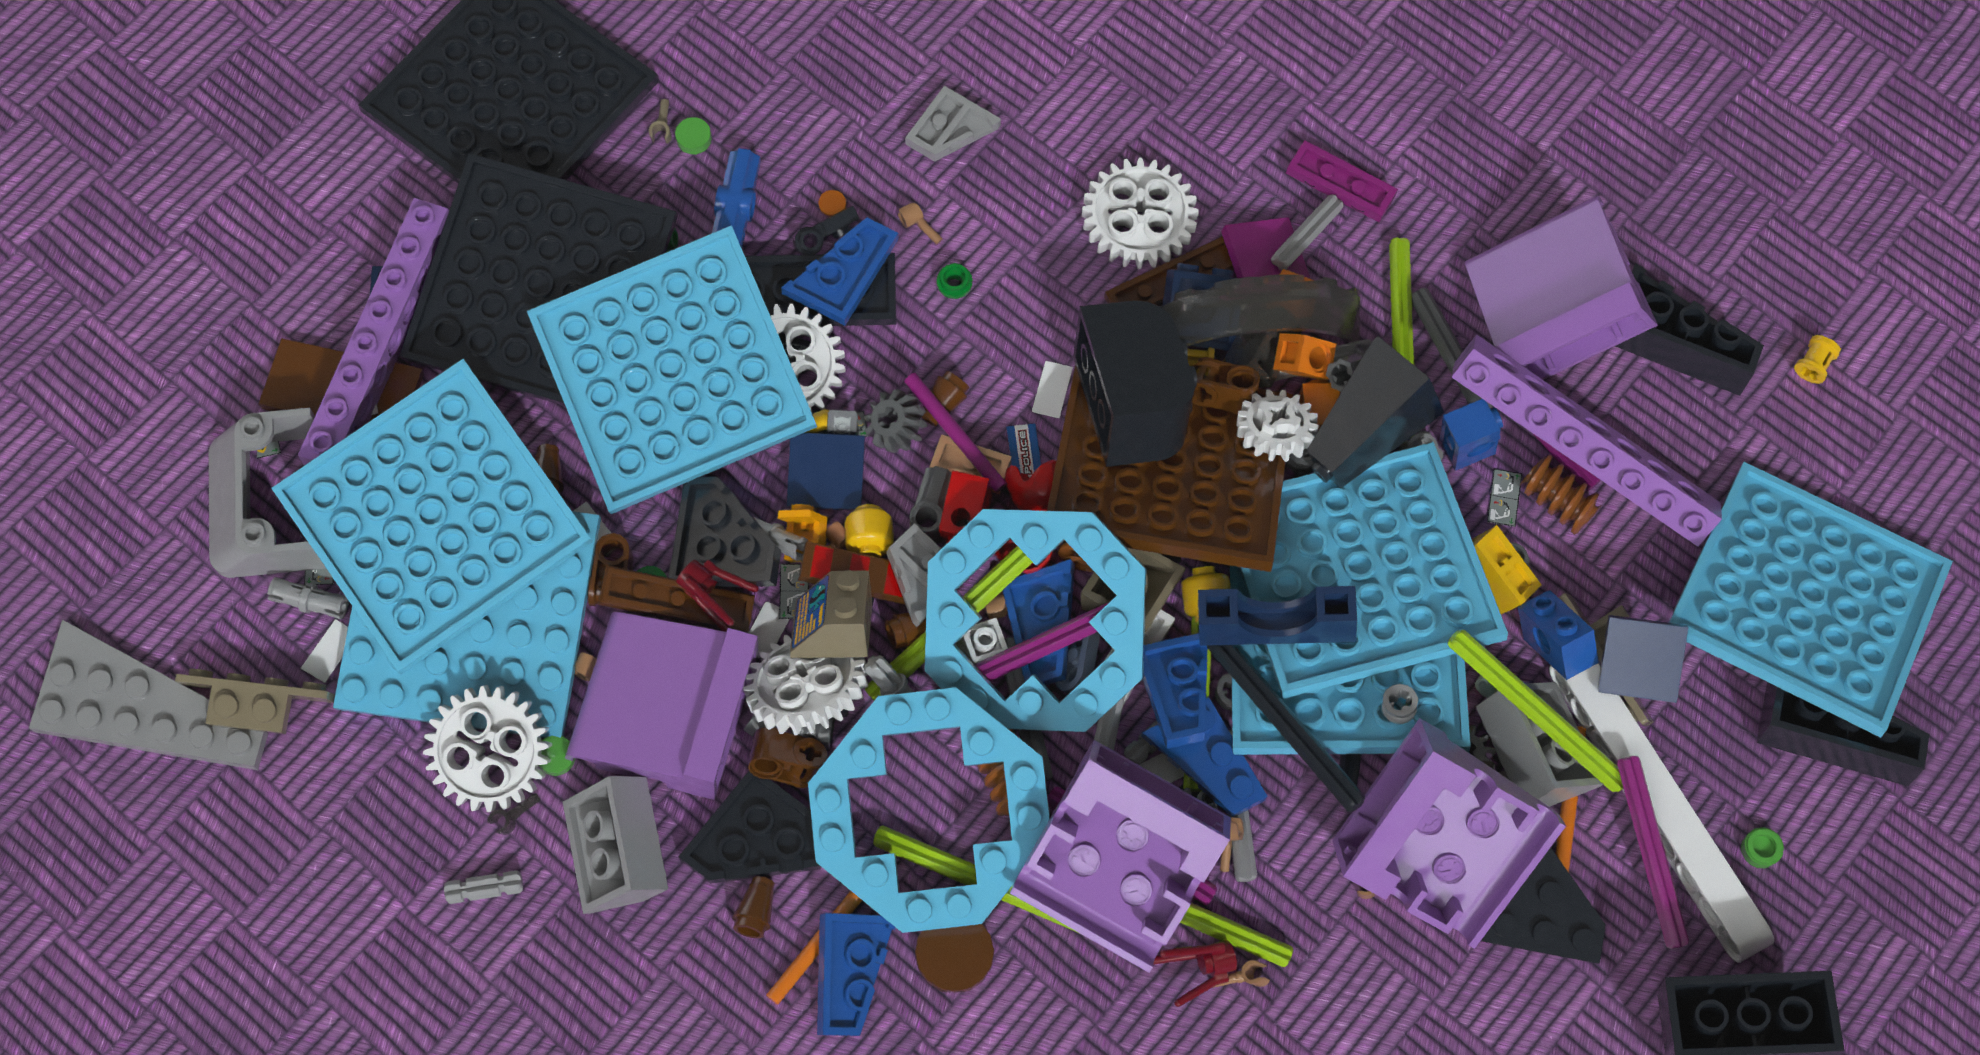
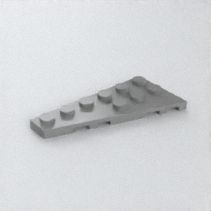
[29,620,268,770]

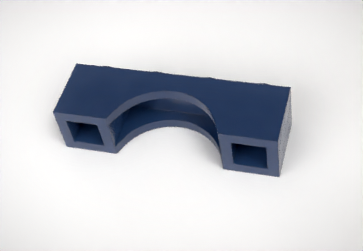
[1198,586,1357,646]

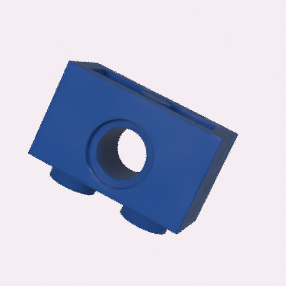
[1439,399,1503,471]
[1518,590,1599,680]

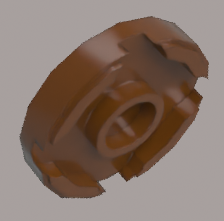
[915,924,994,993]

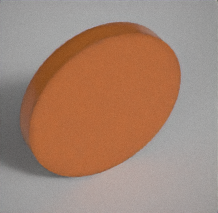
[818,190,846,216]

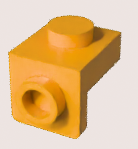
[777,504,828,562]

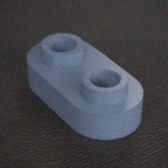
[1055,632,1100,694]

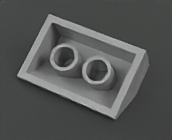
[1476,682,1603,807]
[563,776,668,914]

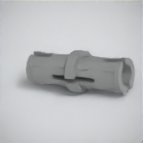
[267,577,349,619]

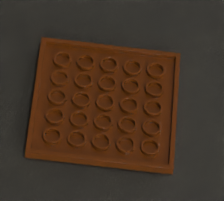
[1047,365,1293,572]

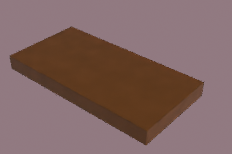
[258,338,424,422]

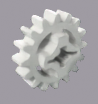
[1236,389,1319,462]

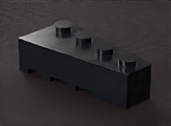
[1615,263,1764,396]
[1757,682,1930,786]

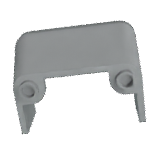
[209,408,326,578]

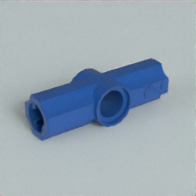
[712,148,761,248]

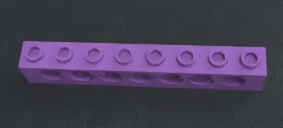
[298,198,449,466]
[1451,334,1722,547]

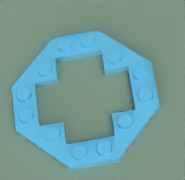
[925,509,1146,732]
[808,687,1050,933]

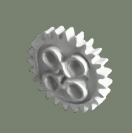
[1082,158,1198,269]
[771,304,846,413]
[743,635,868,735]
[423,685,552,812]

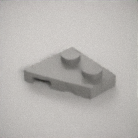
[905,86,1001,161]
[886,523,941,627]

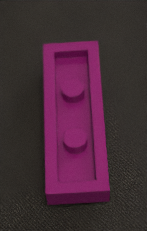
[1286,140,1398,223]

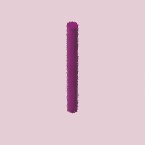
[904,373,1007,493]

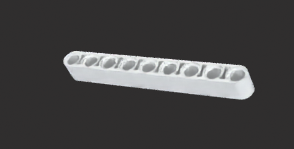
[1549,664,1774,963]

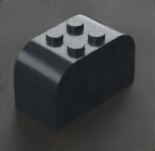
[1073,301,1197,467]
[1657,971,1845,1055]

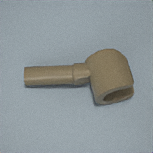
[649,99,672,144]

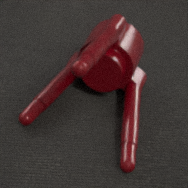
[676,559,759,632]
[1153,940,1237,1007]

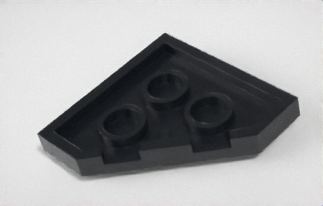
[668,477,781,587]
[678,771,822,884]
[1480,847,1606,964]

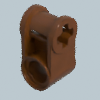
[1192,357,1260,414]
[588,533,634,607]
[748,727,827,788]

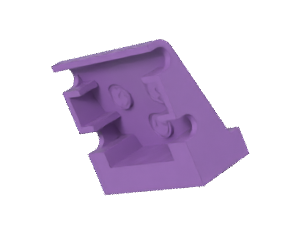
[1465,195,1658,380]
[565,612,758,800]
[1332,718,1566,949]
[1010,740,1231,973]

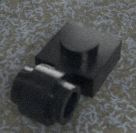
[793,206,860,255]

